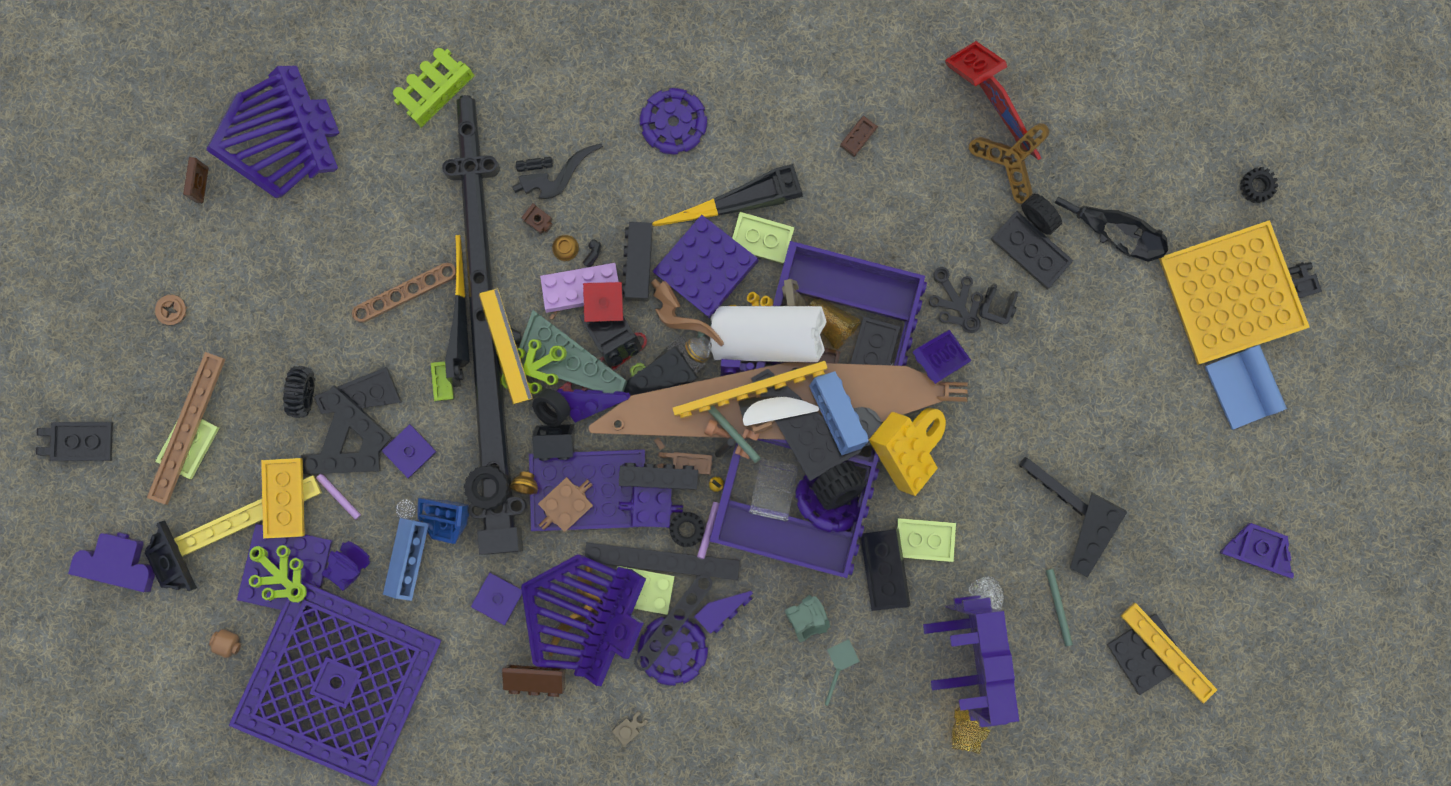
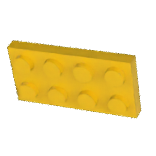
[261,458,305,539]

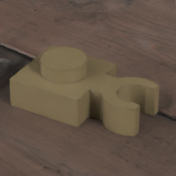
[612,711,648,746]

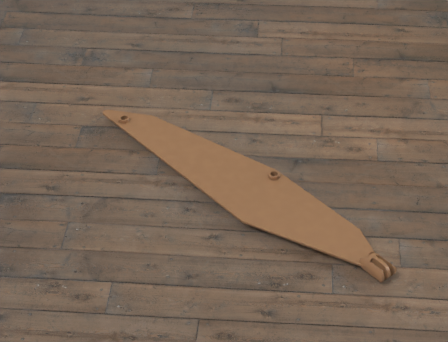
[589,362,968,440]

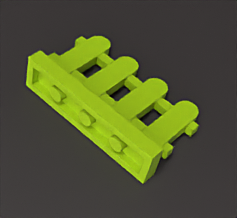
[393,48,474,128]

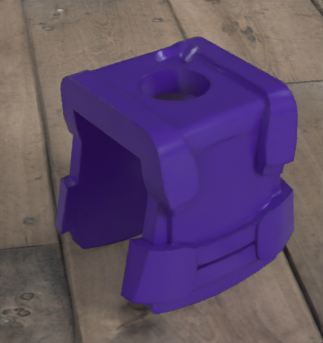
[321,541,370,591]

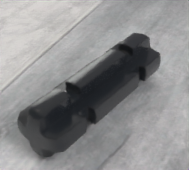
[516,157,553,172]

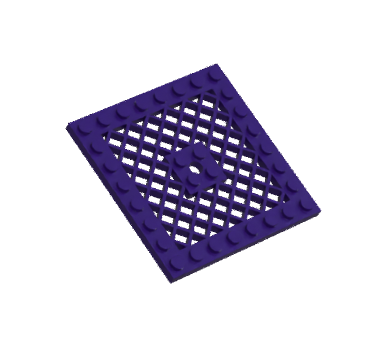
[229,580,442,786]

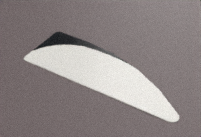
[739,396,819,426]

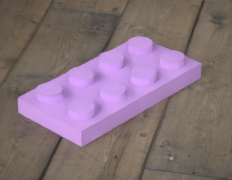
[540,263,619,313]

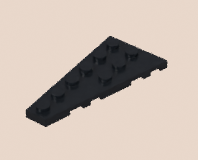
[751,369,862,481]

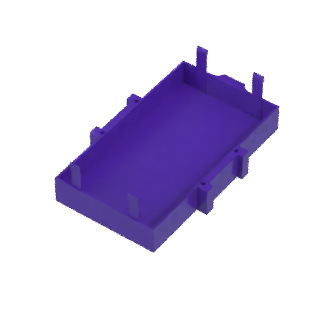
[923,595,1019,727]

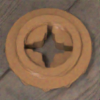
[155,295,187,325]

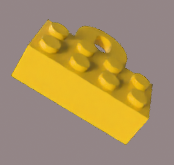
[869,407,946,496]

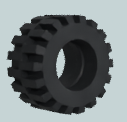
[812,462,866,510]

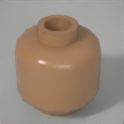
[209,629,241,658]

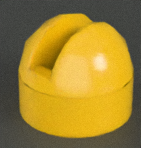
[709,476,724,492]

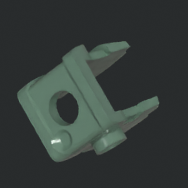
[785,595,830,642]

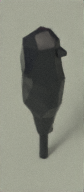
[1055,197,1168,262]

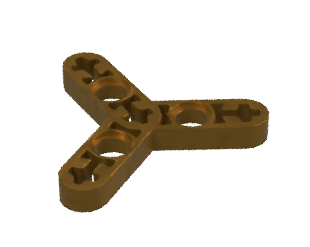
[969,123,1049,204]

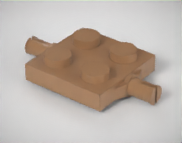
[538,477,593,532]

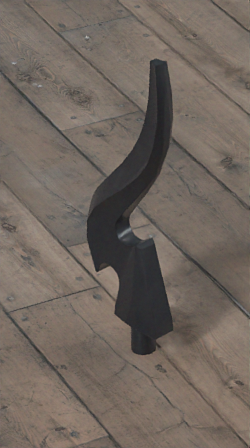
[512,144,603,199]

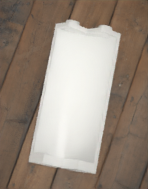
[709,306,827,362]

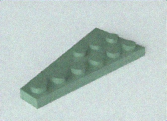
[518,310,627,393]

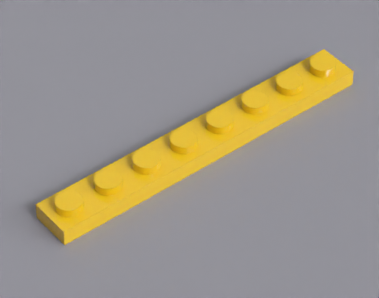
[673,361,828,418]

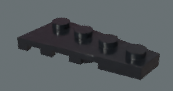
[314,367,401,414]
[1070,492,1127,578]

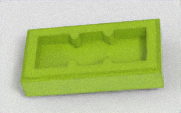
[431,361,454,401]

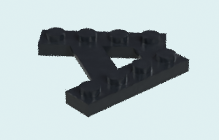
[301,385,392,474]

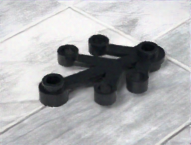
[929,267,983,333]

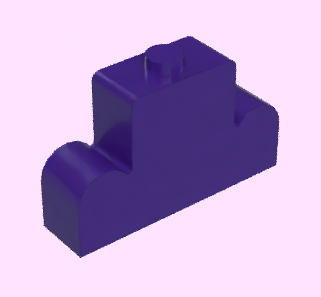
[68,532,155,592]

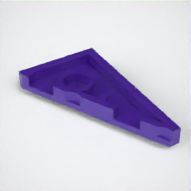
[556,389,631,423]

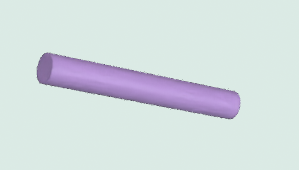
[316,474,361,520]
[697,502,720,559]

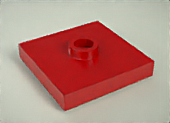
[583,282,623,322]

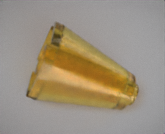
[809,299,861,350]

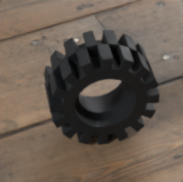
[1240,167,1278,203]
[669,512,704,547]

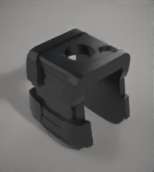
[979,283,1018,325]

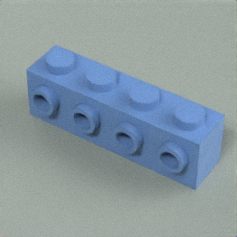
[809,371,869,455]
[383,518,429,601]

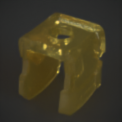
[951,706,991,754]

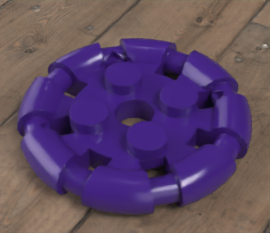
[639,88,707,155]
[795,475,859,532]
[638,615,708,686]

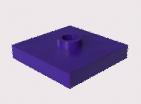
[382,424,437,479]
[471,572,522,625]

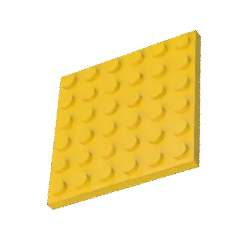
[1159,220,1310,365]

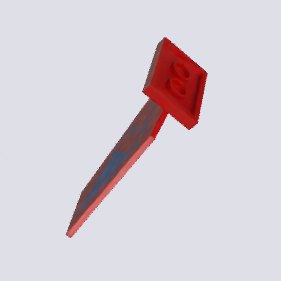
[945,41,1041,160]

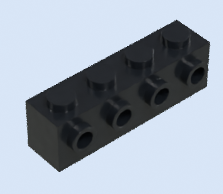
[622,222,653,301]
[619,463,698,490]

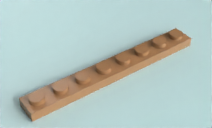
[147,352,226,505]

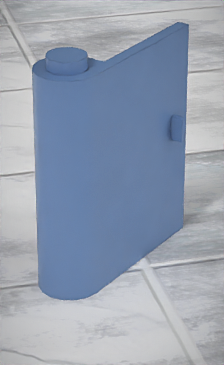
[1205,345,1287,430]

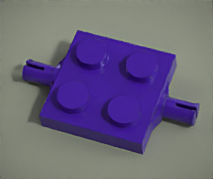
[618,487,683,528]

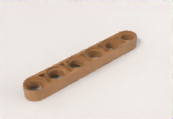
[352,263,456,323]

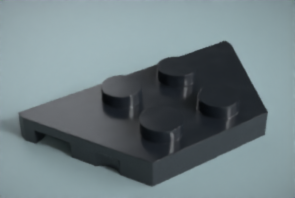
[145,520,197,591]

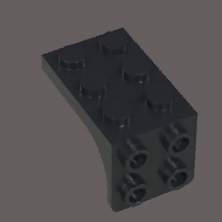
[579,314,642,368]

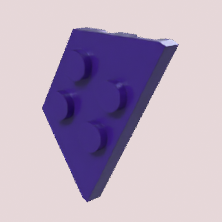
[1220,523,1294,579]

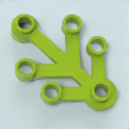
[501,339,567,394]
[249,545,307,603]

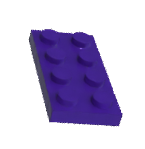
[913,330,971,384]

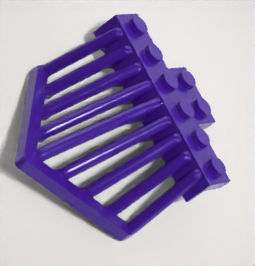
[206,66,340,198]
[521,554,646,686]

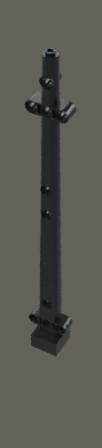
[442,95,527,555]

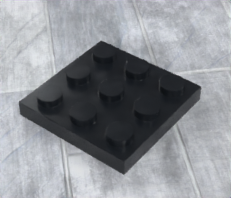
[1106,614,1177,695]

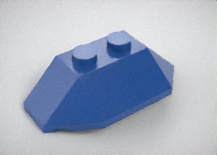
[417,498,469,544]

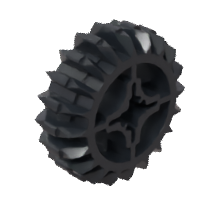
[283,366,315,418]

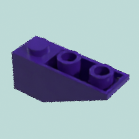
[694,590,753,634]

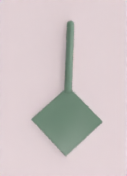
[825,639,860,706]

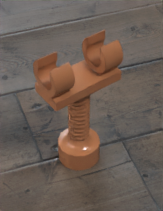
[705,419,760,459]

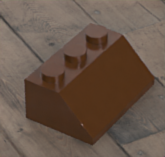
[502,665,566,697]

